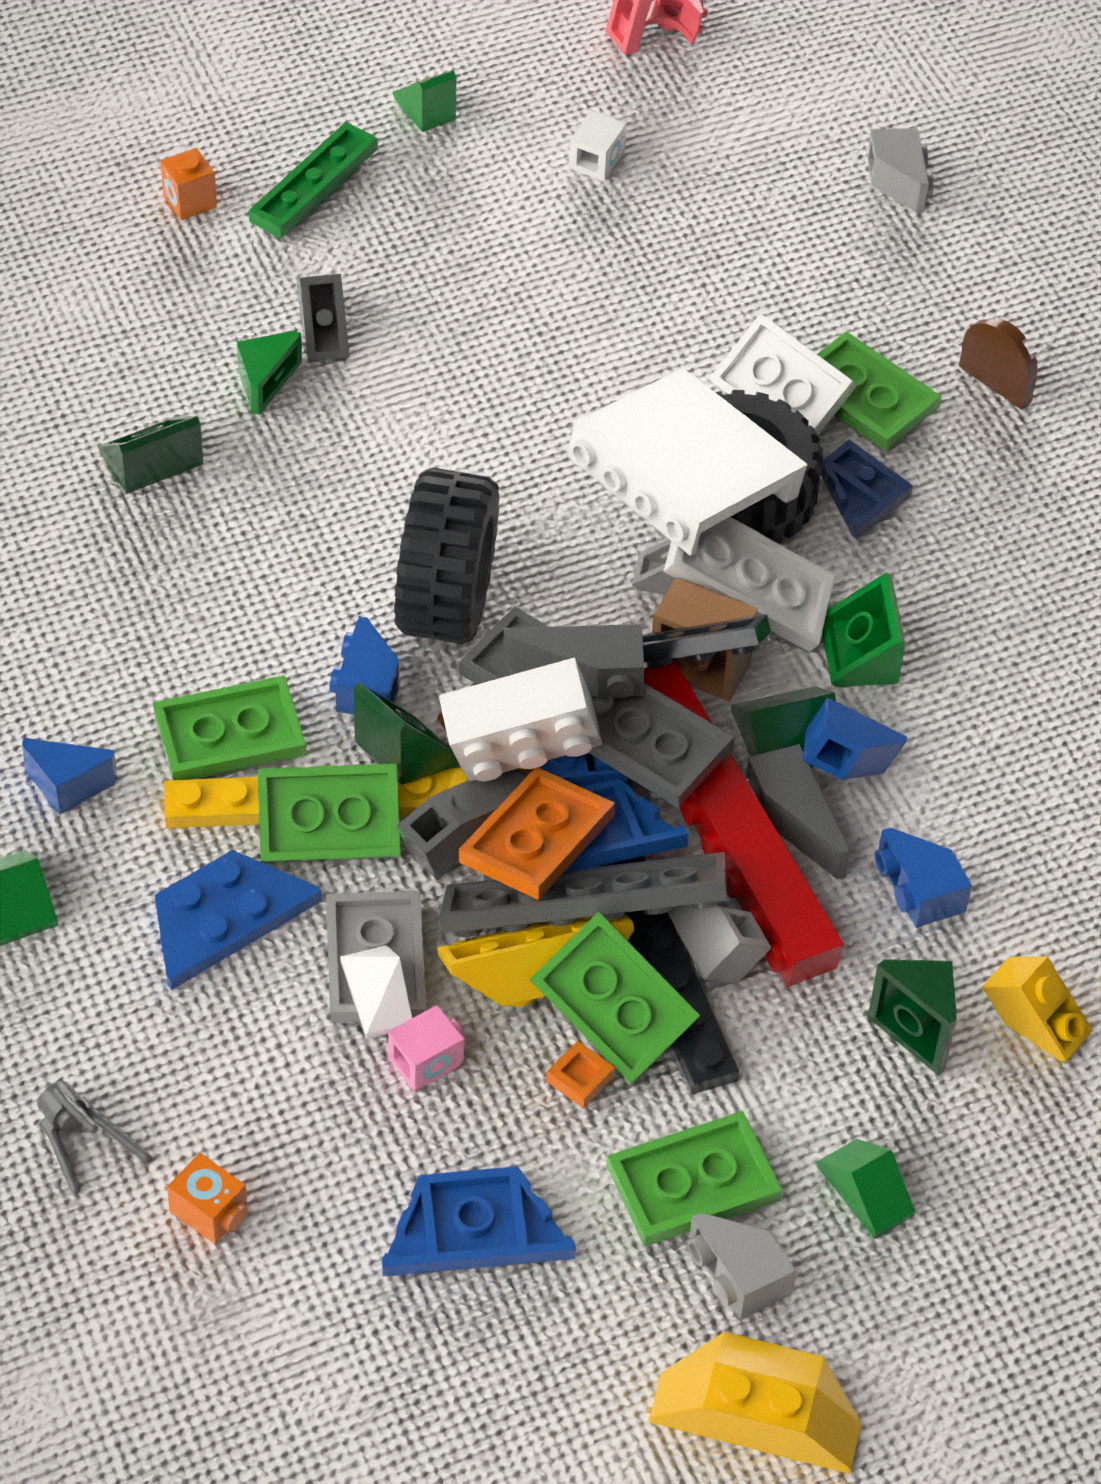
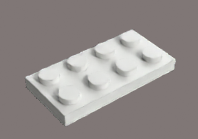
[663,517,835,652]

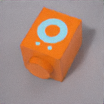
[161,148,217,220]
[167,1153,248,1244]

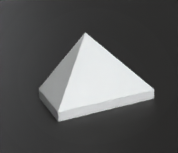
[340,945,412,1039]

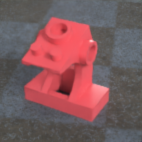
[605,0,708,55]

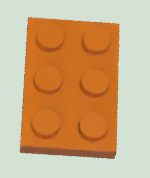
[459,767,615,900]

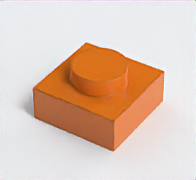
[546,1041,615,1109]

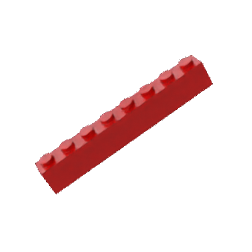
[644,660,844,987]

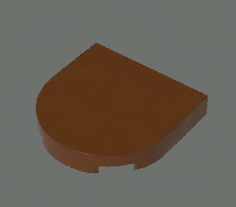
[959,317,1038,410]

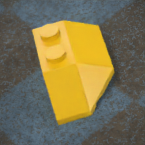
[437,912,634,1007]
[649,1331,862,1474]

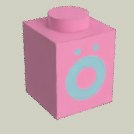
[388,1005,466,1092]

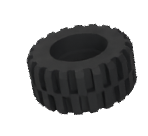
[715,390,823,544]
[394,468,500,644]

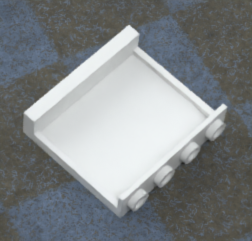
[567,368,807,556]

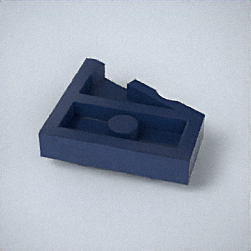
[821,439,913,540]

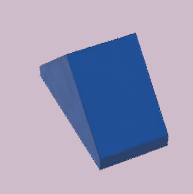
[22,738,117,814]

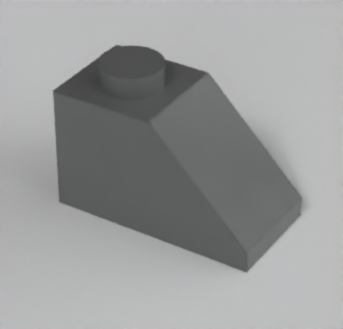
[296,274,349,361]

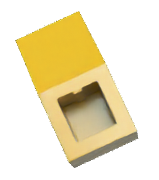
[982,956,1093,1061]

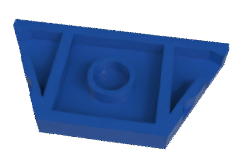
[563,778,688,873]
[155,850,322,990]
[382,1166,576,1277]

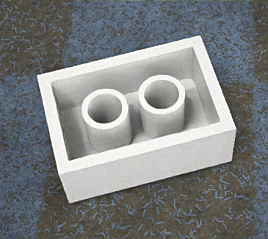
[439,658,603,782]

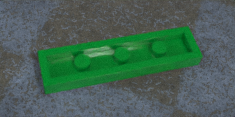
[249,122,378,239]

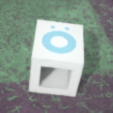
[569,110,627,181]

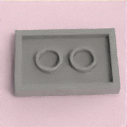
[326,891,427,1023]

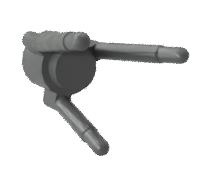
[37,1081,152,1194]

